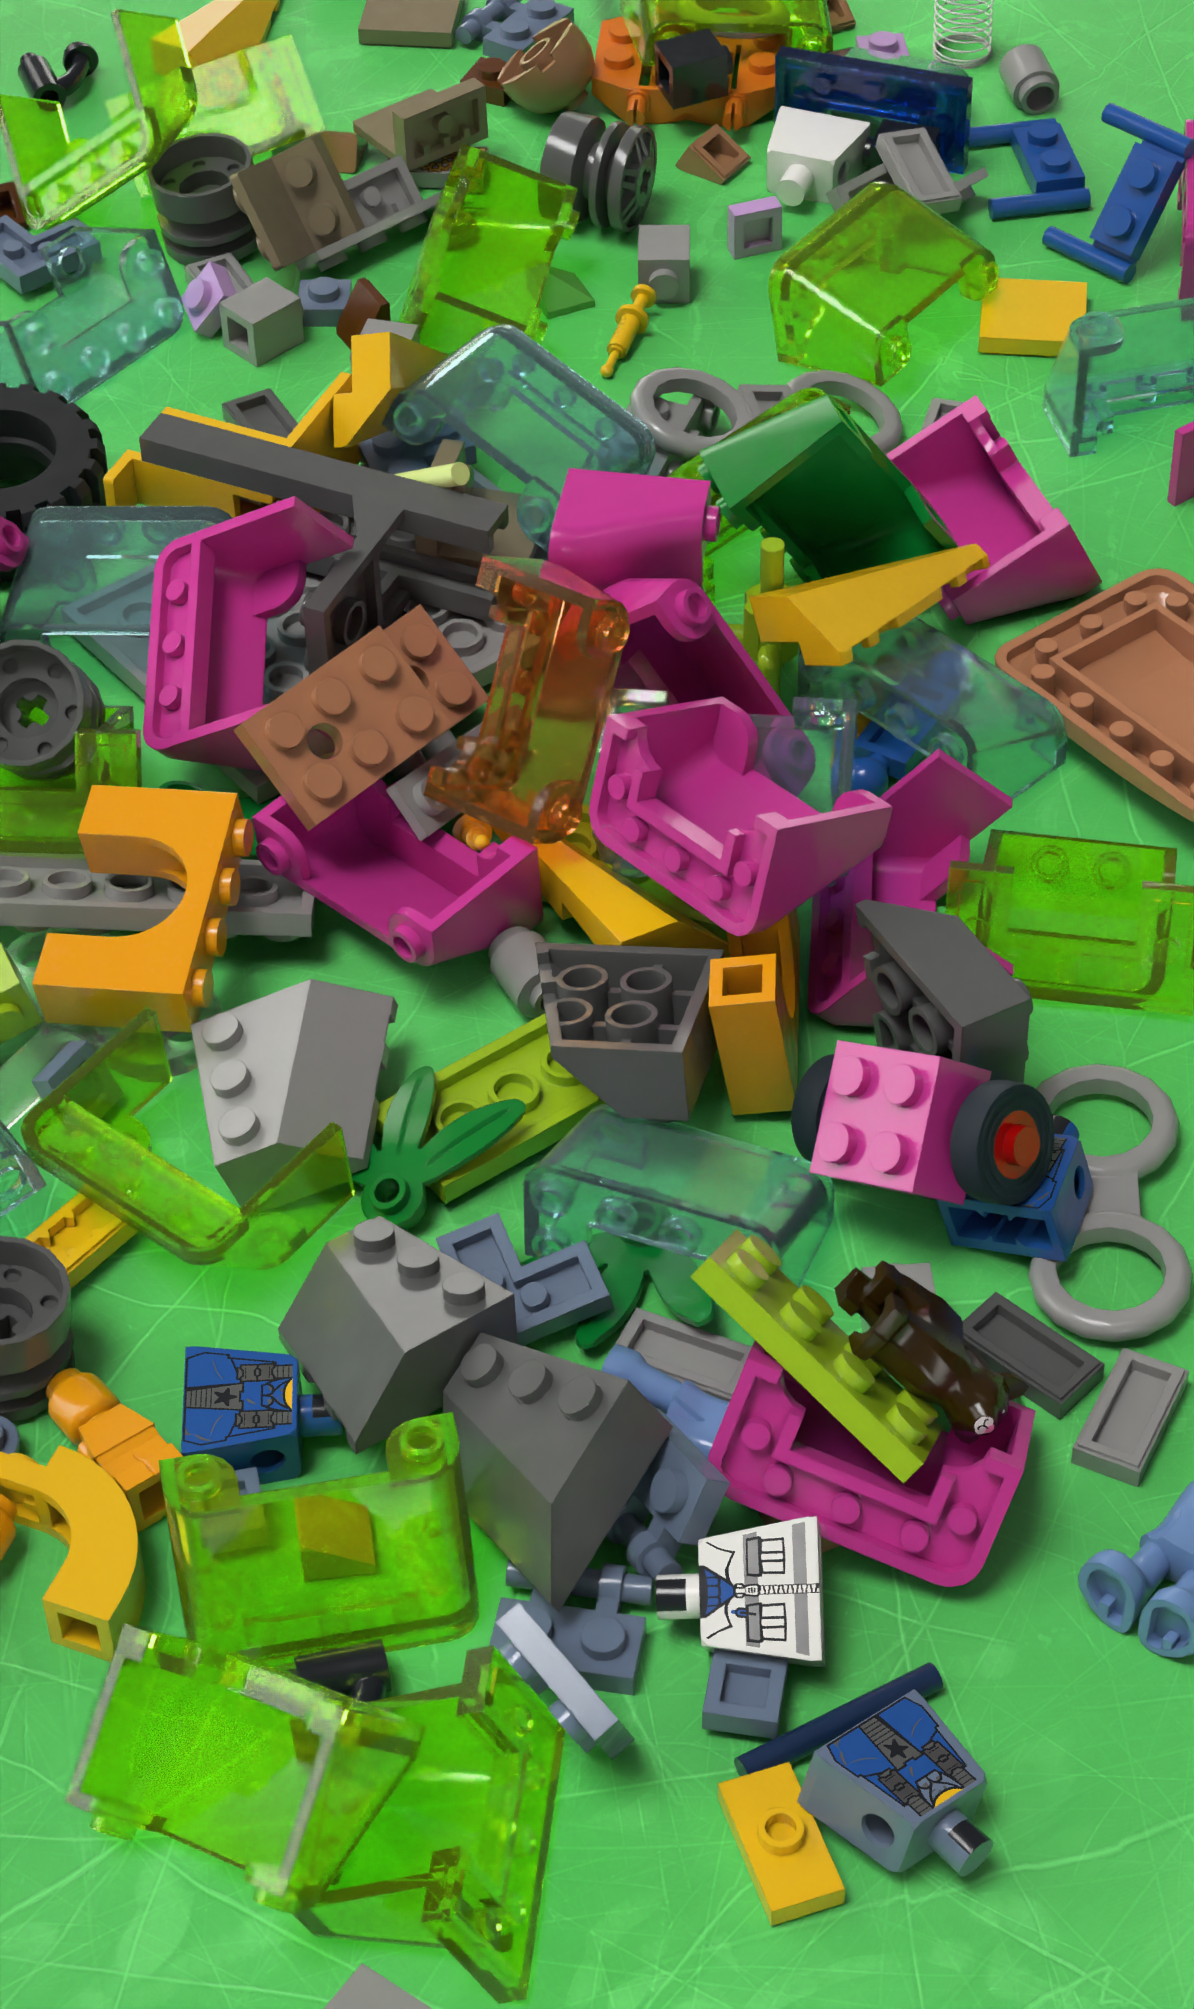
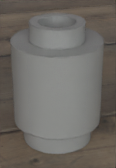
[999,44,1060,115]
[488,926,547,1018]

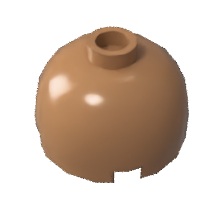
[498,18,595,114]

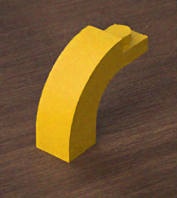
[0,1445,146,1664]

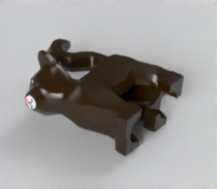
[834,1260,1029,1444]

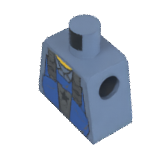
[797,1689,993,1877]

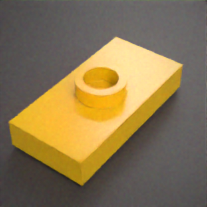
[25,1180,144,1289]
[717,1762,845,1926]

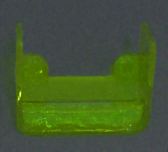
[0,9,198,230]
[21,1007,355,1270]

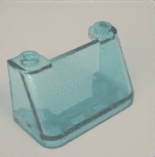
[1043,297,1194,458]
[382,324,656,552]

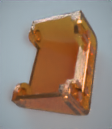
[424,555,630,844]

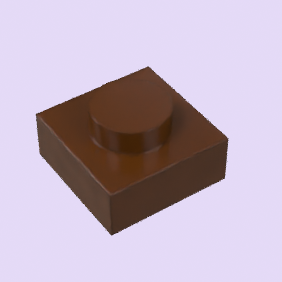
[460,57,511,107]

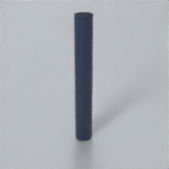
[734,1662,943,1776]

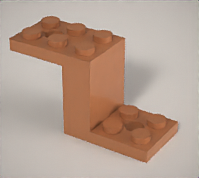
[233,604,490,831]

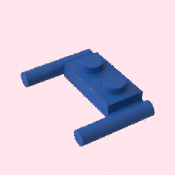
[1042,103,1194,284]
[957,118,1091,219]

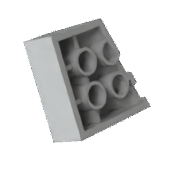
[191,979,398,1213]

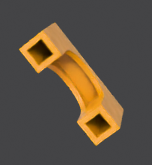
[32,785,254,1033]
[708,909,800,1115]

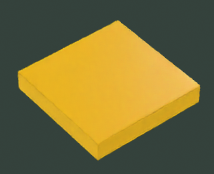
[978,277,1087,358]

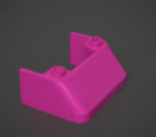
[143,496,354,772]
[808,749,1013,1027]

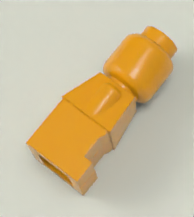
[46,1368,189,1533]

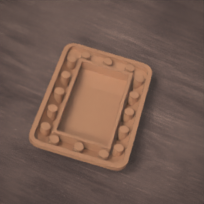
[995,568,1194,822]

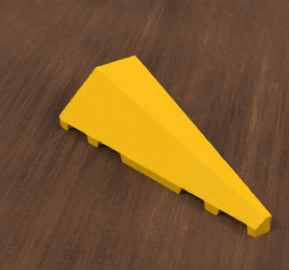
[147,0,280,114]
[333,332,493,449]
[749,544,990,666]
[477,790,730,958]

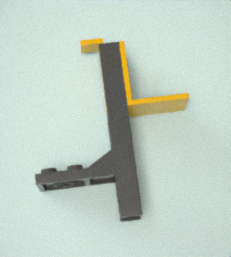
[103,372,512,675]

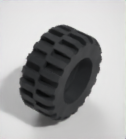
[0,383,109,586]

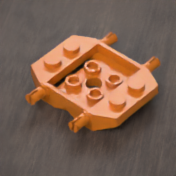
[591,0,792,131]

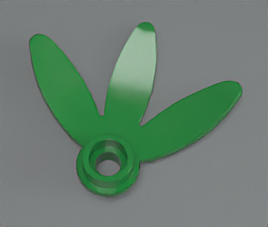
[346,1066,526,1230]
[520,1191,715,1349]

